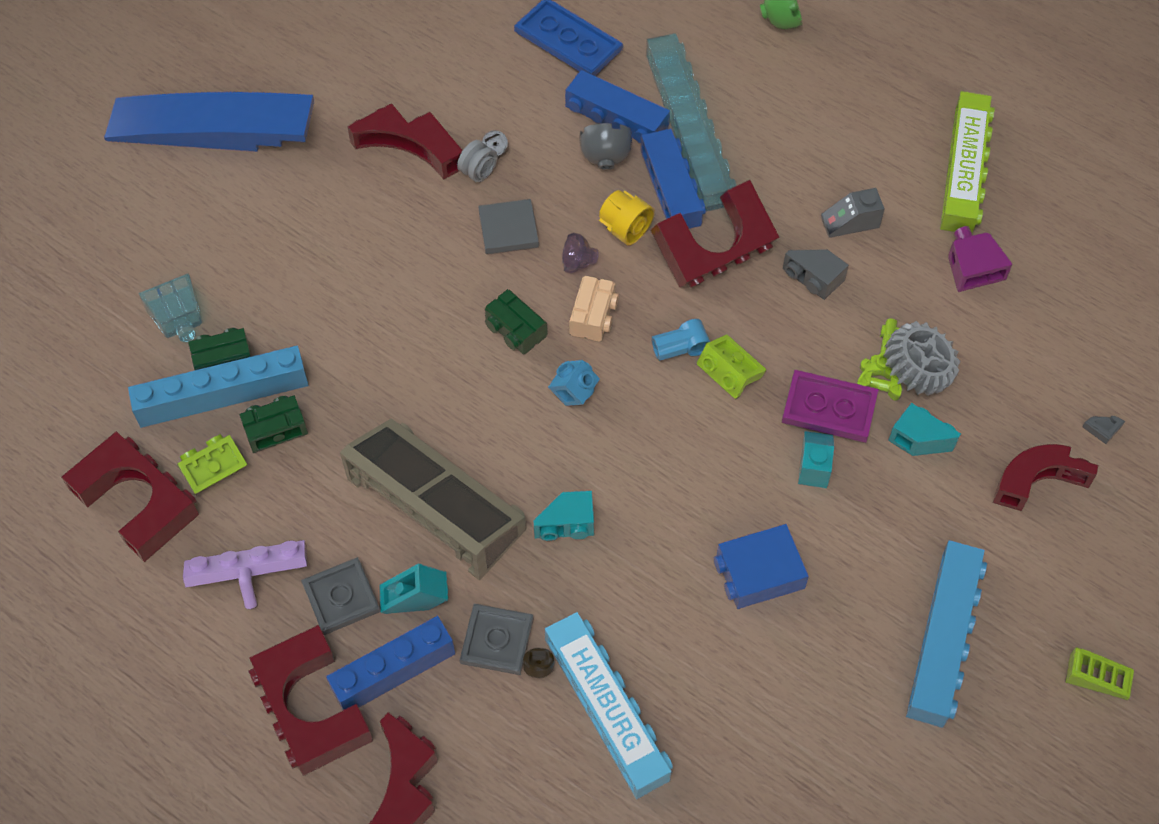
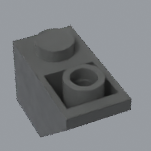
[783,249,849,300]

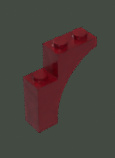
[347,103,463,180]
[369,712,438,824]

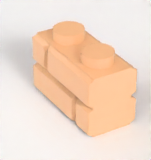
[569,276,619,342]

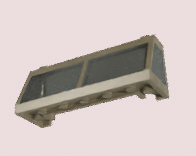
[340,418,526,581]

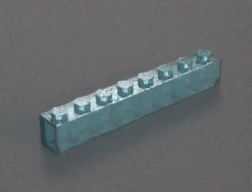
[646,33,737,212]

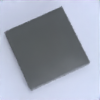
[478,199,539,254]
[301,557,380,635]
[460,604,534,675]

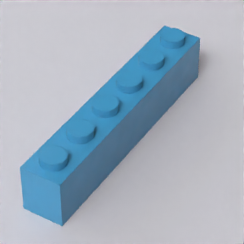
[128,345,309,428]
[906,540,987,728]

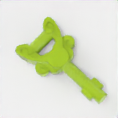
[857,318,902,401]

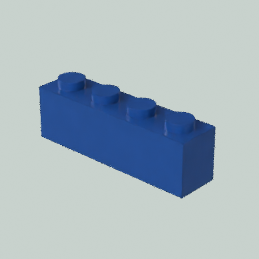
[565,70,670,143]
[640,129,706,229]
[326,616,455,710]

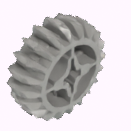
[883,321,961,396]

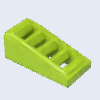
[1065,647,1134,700]

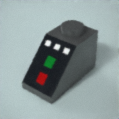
[821,188,885,238]

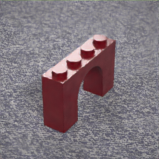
[650,180,780,288]
[61,431,199,562]
[248,625,373,776]

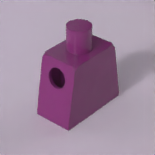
[948,226,1012,292]

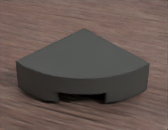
[1082,416,1125,444]

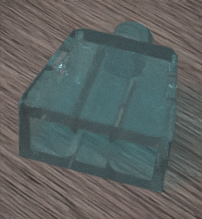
[139,274,202,342]

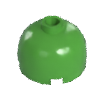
[760,0,802,30]

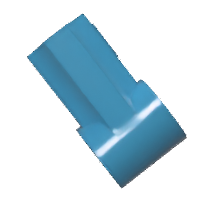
[651,319,710,361]

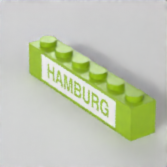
[940,91,995,234]

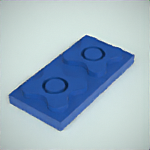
[514,0,623,76]

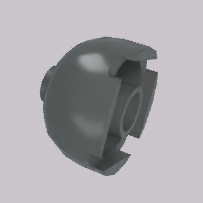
[579,123,632,170]

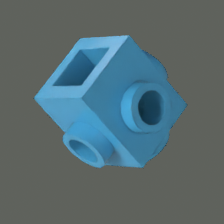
[548,360,600,406]

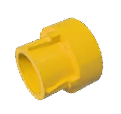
[599,190,655,245]

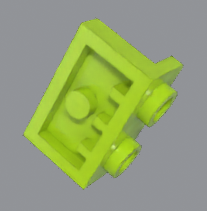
[697,334,767,399]
[177,434,247,495]

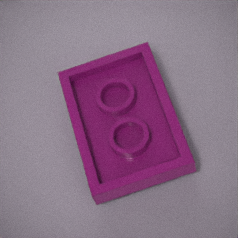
[781,370,878,443]

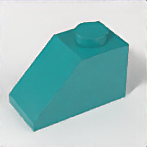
[798,431,834,488]
[380,563,448,614]

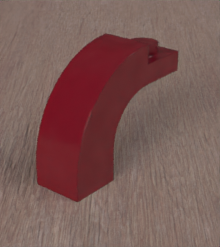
[993,444,1099,511]

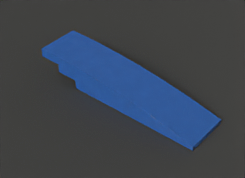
[104,92,314,152]

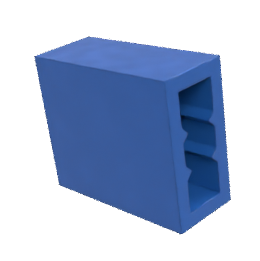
[714,524,809,609]

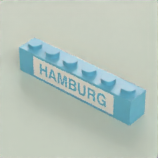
[545,612,673,800]

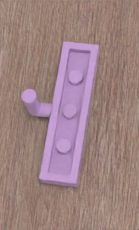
[183,540,307,609]

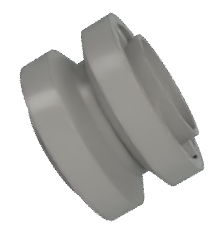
[457,140,498,183]

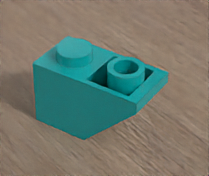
[888,403,961,456]
[533,491,594,541]

